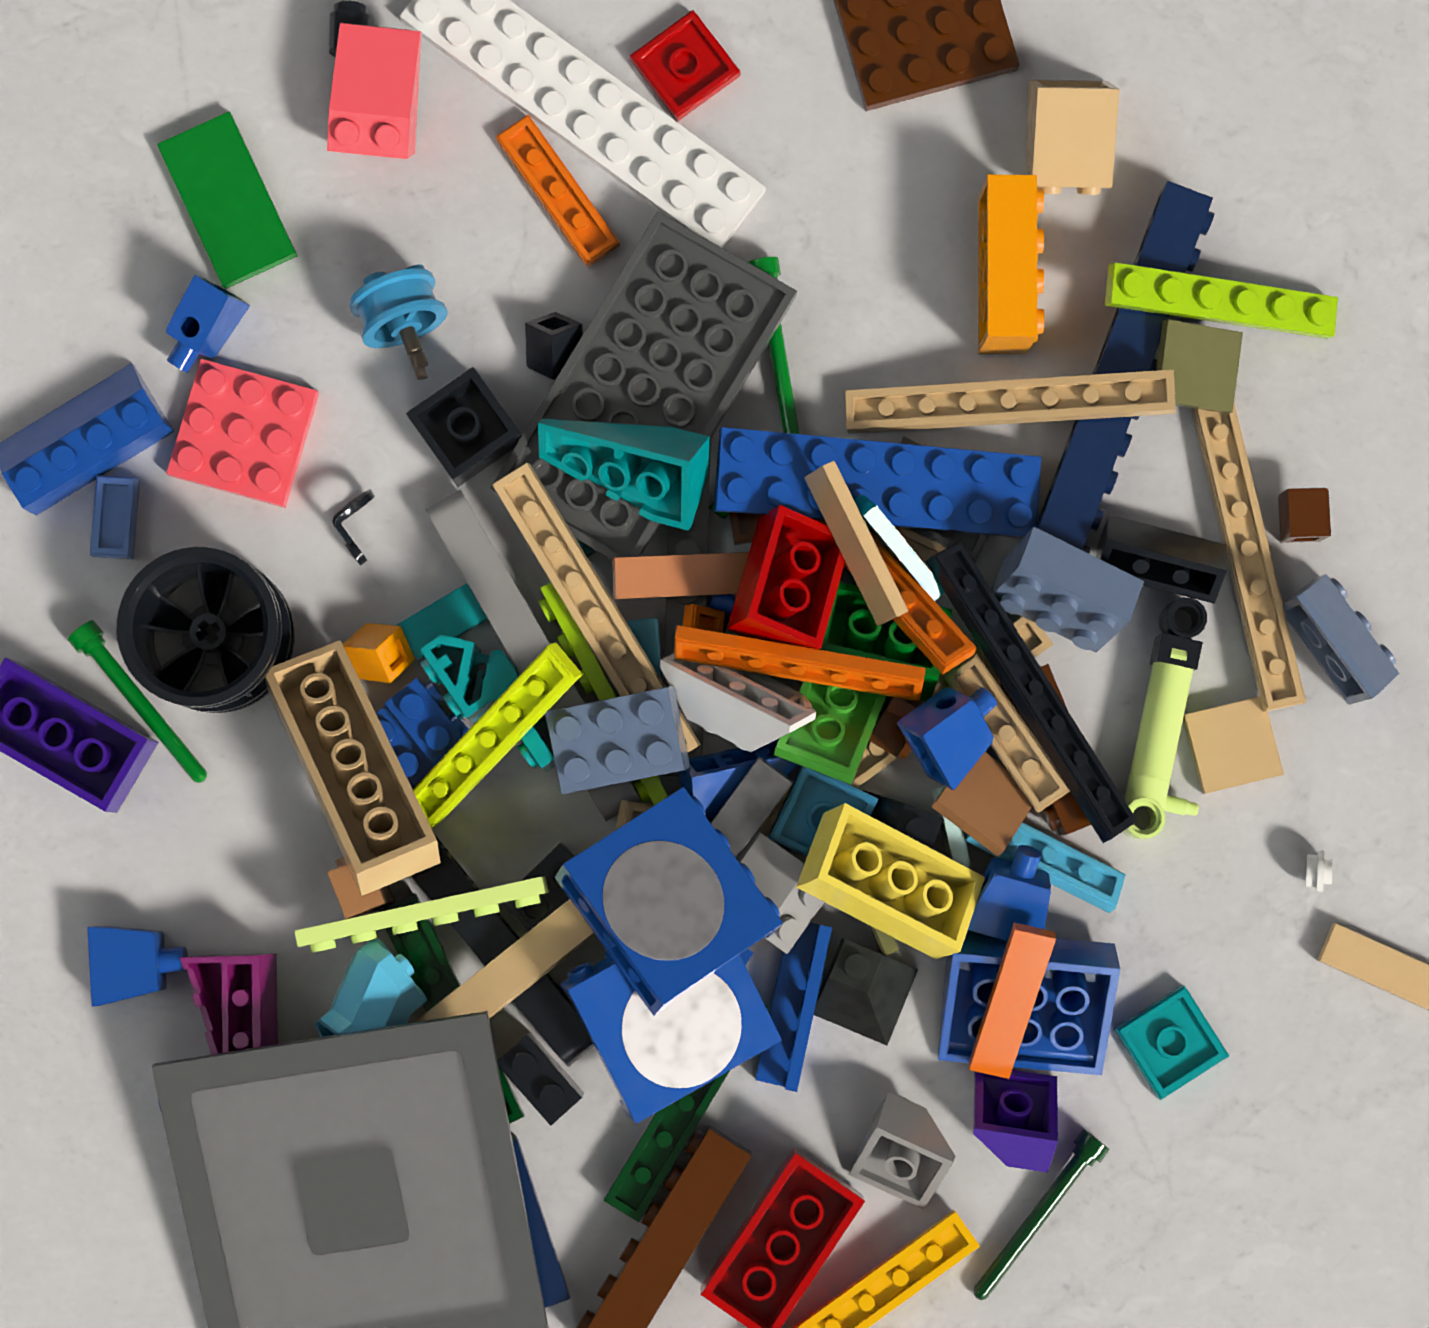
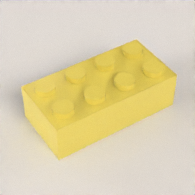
[796,803,985,959]

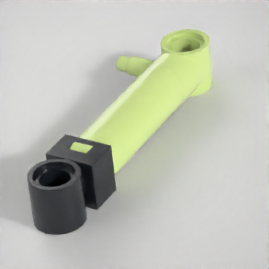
[1123,597,1207,839]

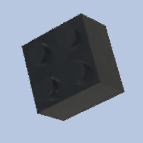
[406,367,521,487]

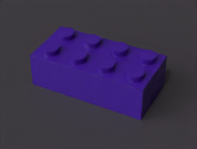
[0,658,159,813]

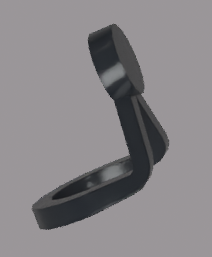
[332,489,375,566]

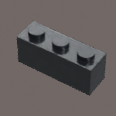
[1096,514,1227,604]

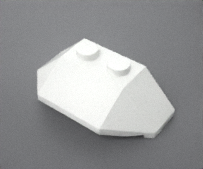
[660,654,816,752]

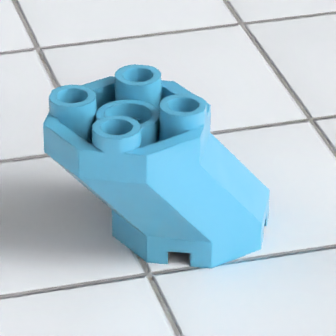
[314,937,427,1037]

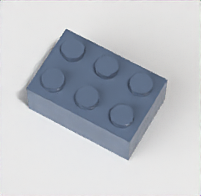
[992,527,1144,653]
[545,686,690,794]

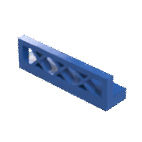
[755,922,832,1092]

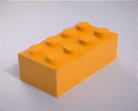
[978,174,1044,355]

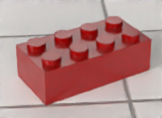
[700,1147,865,1328]

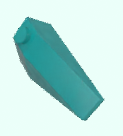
[538,419,710,531]

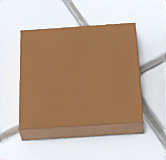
[931,752,1032,857]

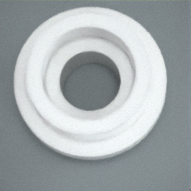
[1306,851,1333,892]

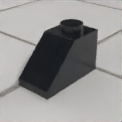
[863,790,944,849]

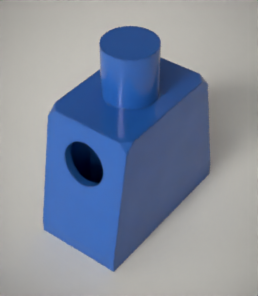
[165,275,250,373]
[897,687,997,790]
[968,845,1051,941]
[87,926,188,1007]

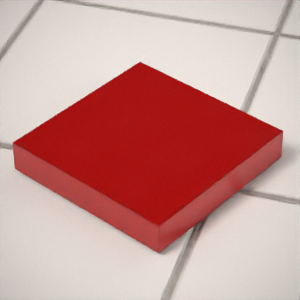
[629,10,741,122]

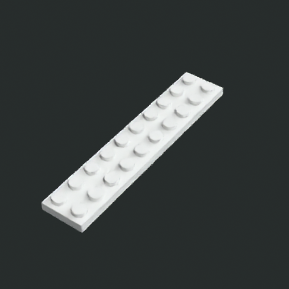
[399,0,766,248]

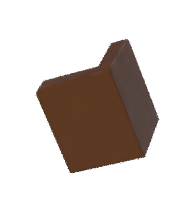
[1278,488,1331,543]
[869,697,916,761]

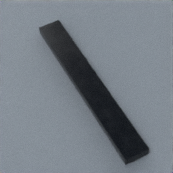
[925,541,1137,843]

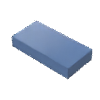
[90,475,140,560]

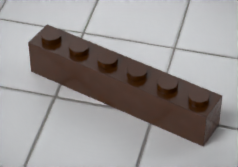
[576,1125,752,1328]

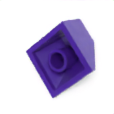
[973,1070,1058,1173]

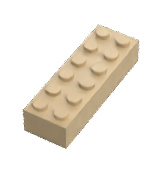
[265,640,441,896]

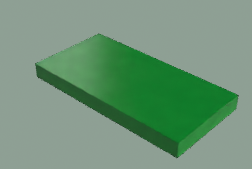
[157,111,298,290]

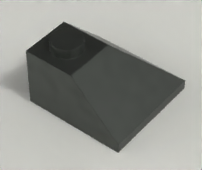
[814,938,918,1046]

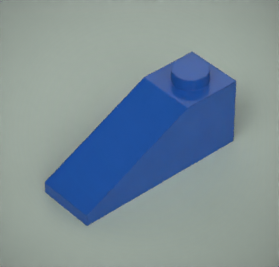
[679,739,799,822]

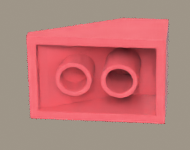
[327,23,422,159]

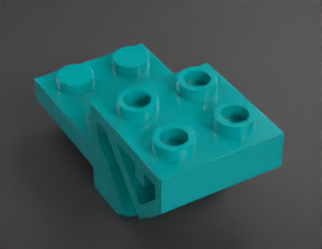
[420,635,556,772]

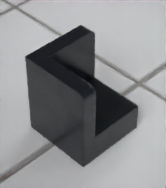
[525,312,583,380]

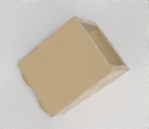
[1027,79,1120,195]

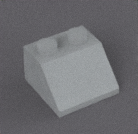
[737,830,824,954]

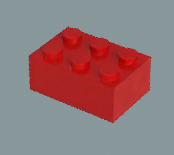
[727,505,845,650]

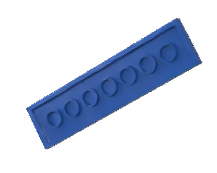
[714,427,1041,538]

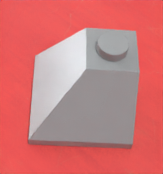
[849,1091,955,1209]

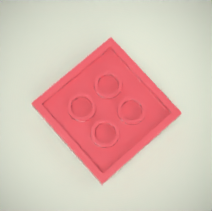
[166,359,319,508]

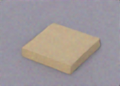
[1183,696,1284,794]

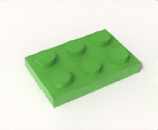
[774,681,887,785]

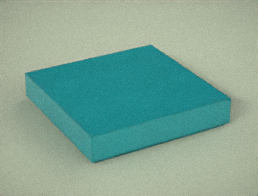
[1114,985,1229,1100]

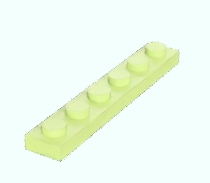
[295,876,549,953]

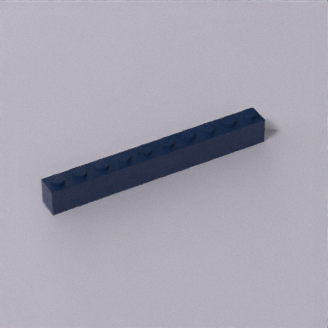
[1037,181,1215,554]

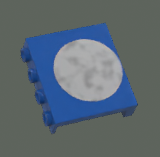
[555,787,783,1016]
[560,951,782,1124]

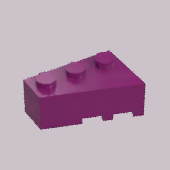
[180,953,278,1054]

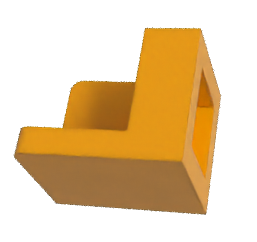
[343,623,416,683]

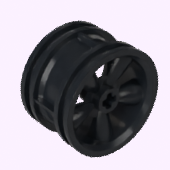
[116,547,295,713]

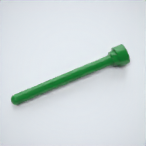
[748,257,800,434]
[67,620,207,783]

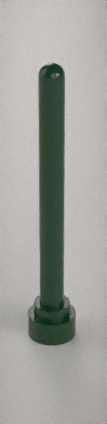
[973,1129,1110,1300]

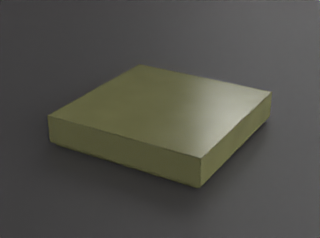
[1156,319,1243,414]

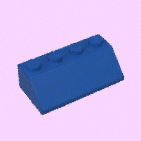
[0,363,175,516]

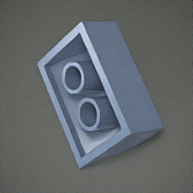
[1282,574,1400,705]

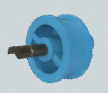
[349,264,448,380]

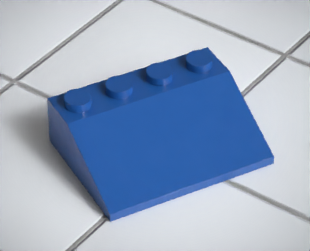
[938,930,1120,1075]

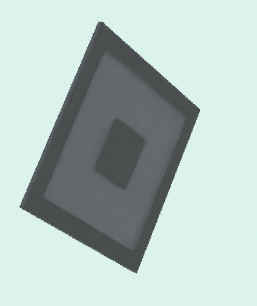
[152,1011,549,1328]

